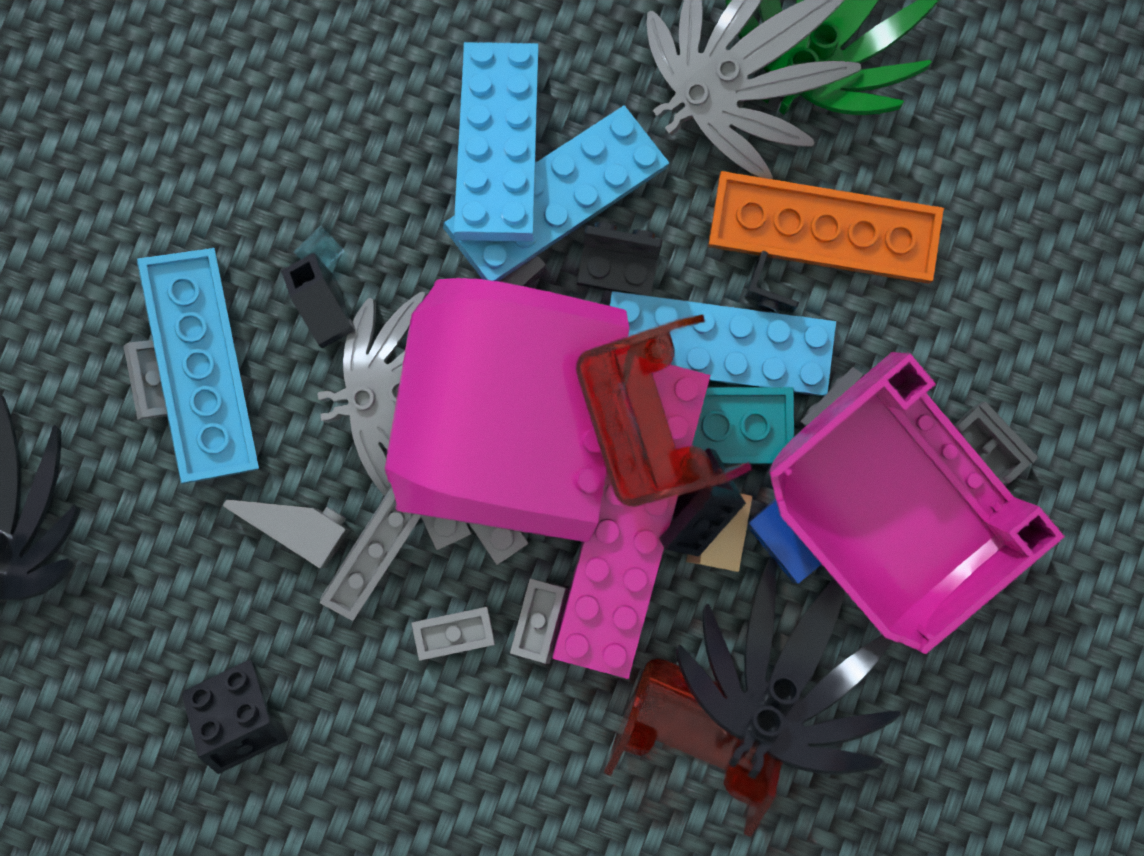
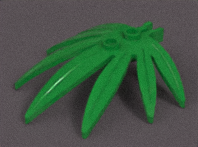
[725,0,940,115]

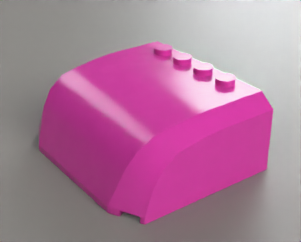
[384,278,629,542]
[769,352,1065,654]

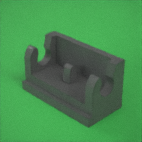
[954,401,1039,484]

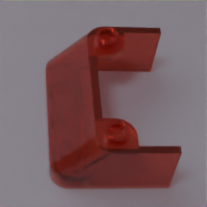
[576,314,752,507]
[604,659,782,837]

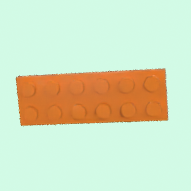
[708,171,944,284]

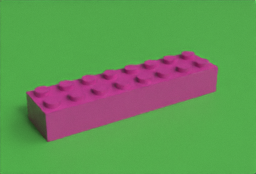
[553,355,711,679]

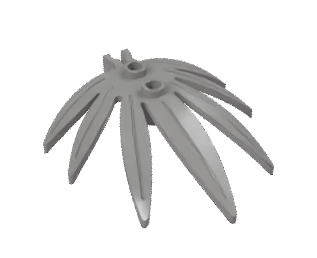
[647,0,861,179]
[318,292,427,496]

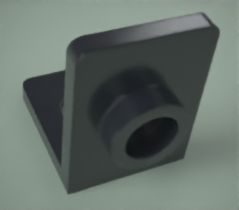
[745,250,799,313]

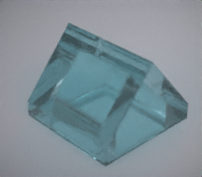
[294,226,345,267]

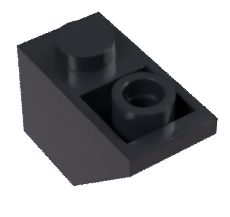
[281,252,355,348]

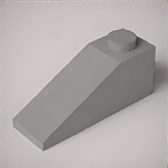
[223,500,351,568]

